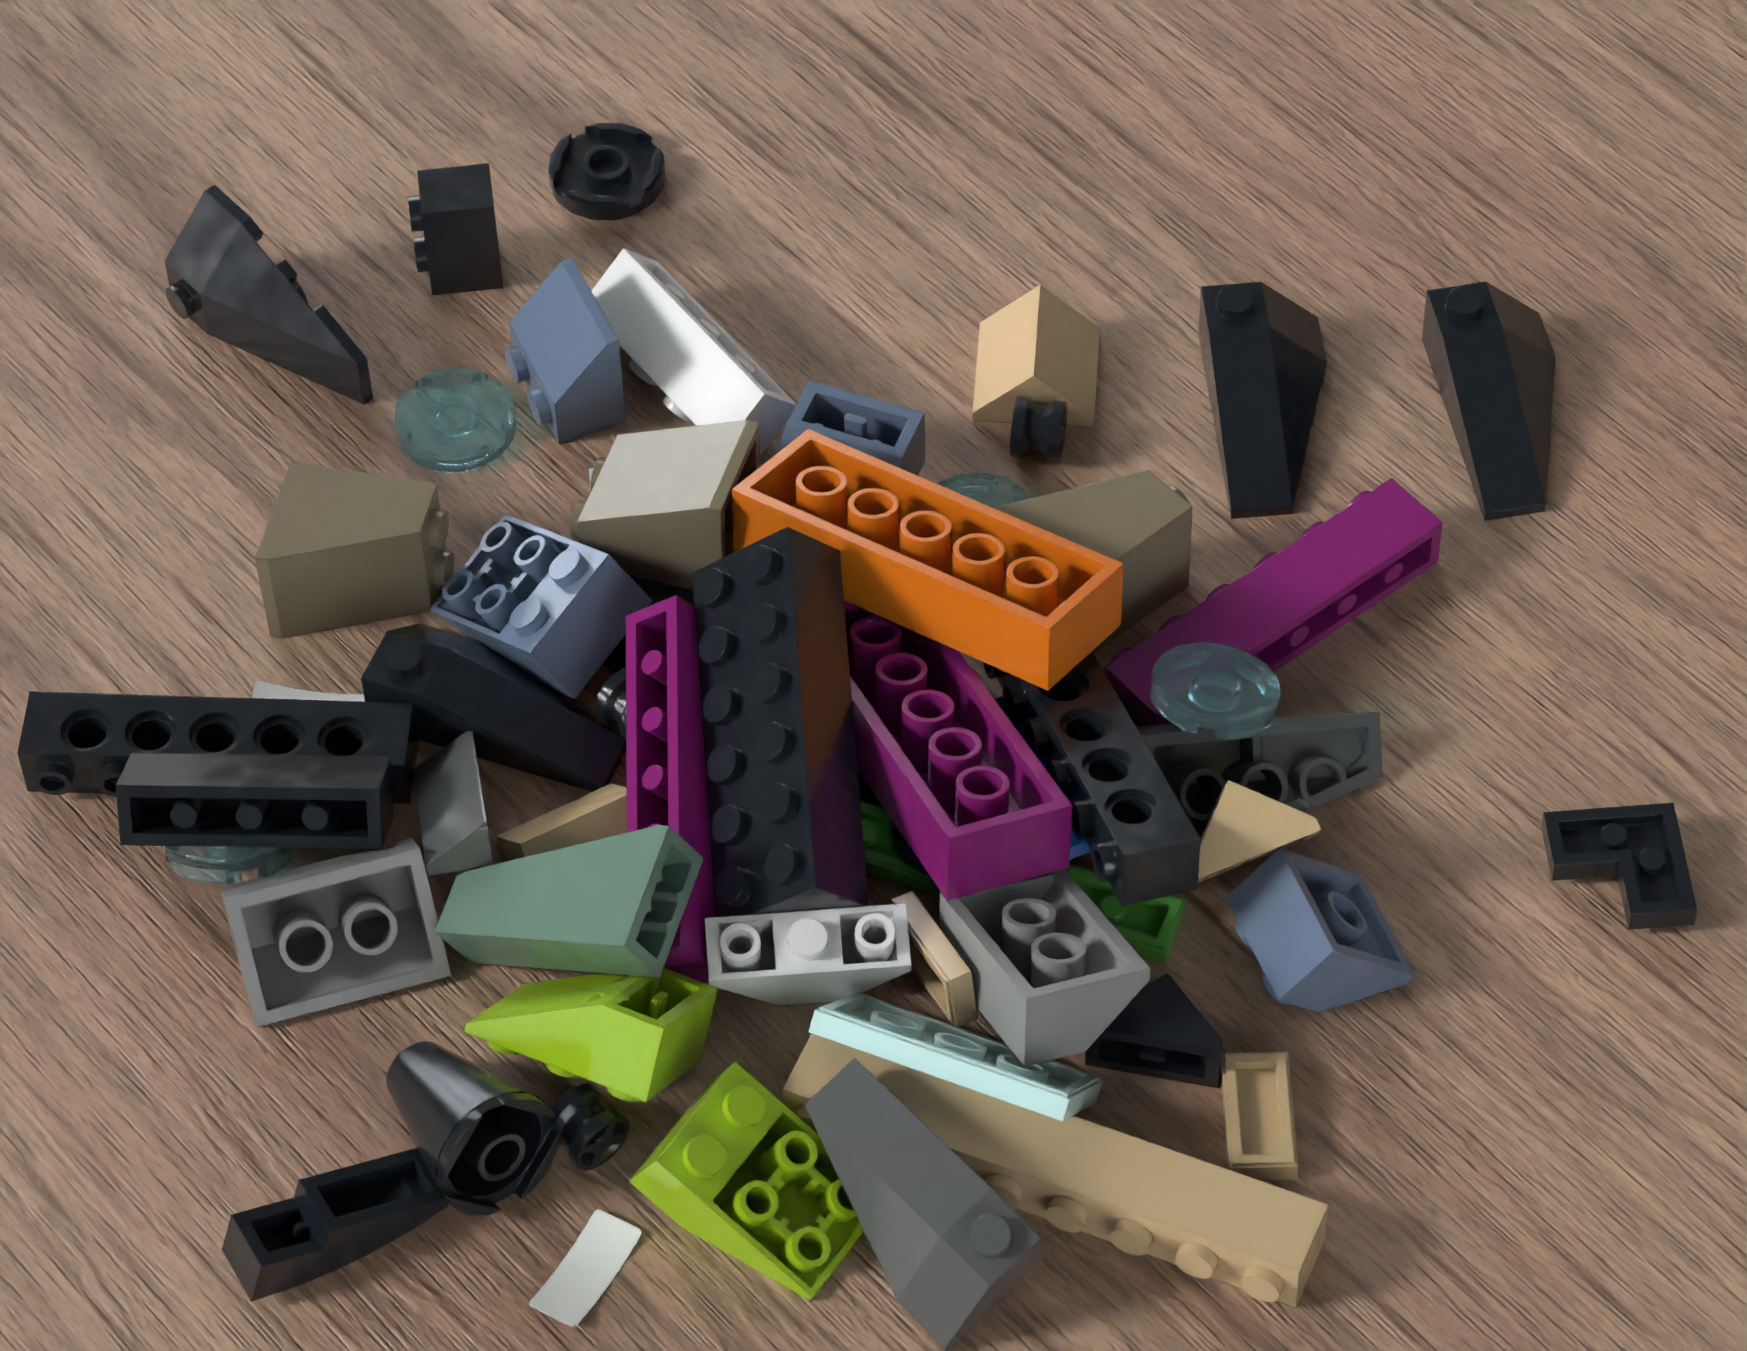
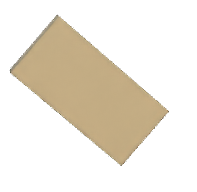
[891,891,978,1027]
[1220,1051,1298,1181]

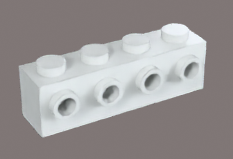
[591,248,797,456]

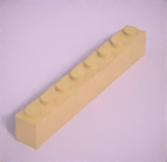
[783,1033,1328,1307]

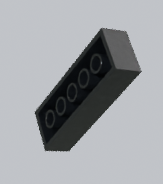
[692,527,869,918]

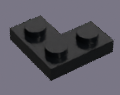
[1541,803,1697,930]

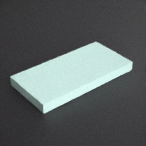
[808,992,1103,1122]

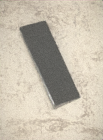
[413,731,493,876]

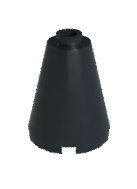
[386,1041,559,1215]

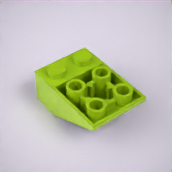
[464,968,718,1102]
[629,1062,864,1300]

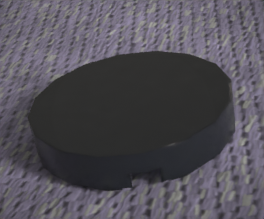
[548,123,665,220]

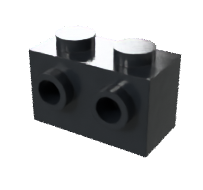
[408,163,503,295]

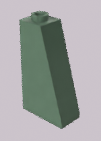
[435,825,703,978]

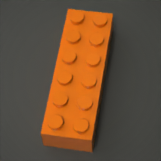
[732,429,1124,691]

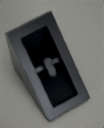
[1085,973,1223,1088]

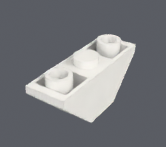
[705,903,911,1005]

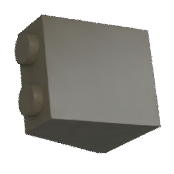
[570,420,760,589]
[255,462,454,638]
[997,470,1193,653]

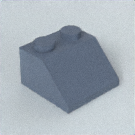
[505,258,626,444]
[1225,848,1415,1013]

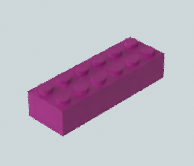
[844,600,1072,901]

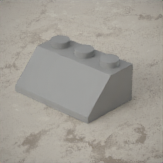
[220,838,451,1027]
[939,869,1150,1067]

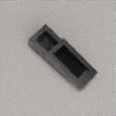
[222,1148,449,1302]

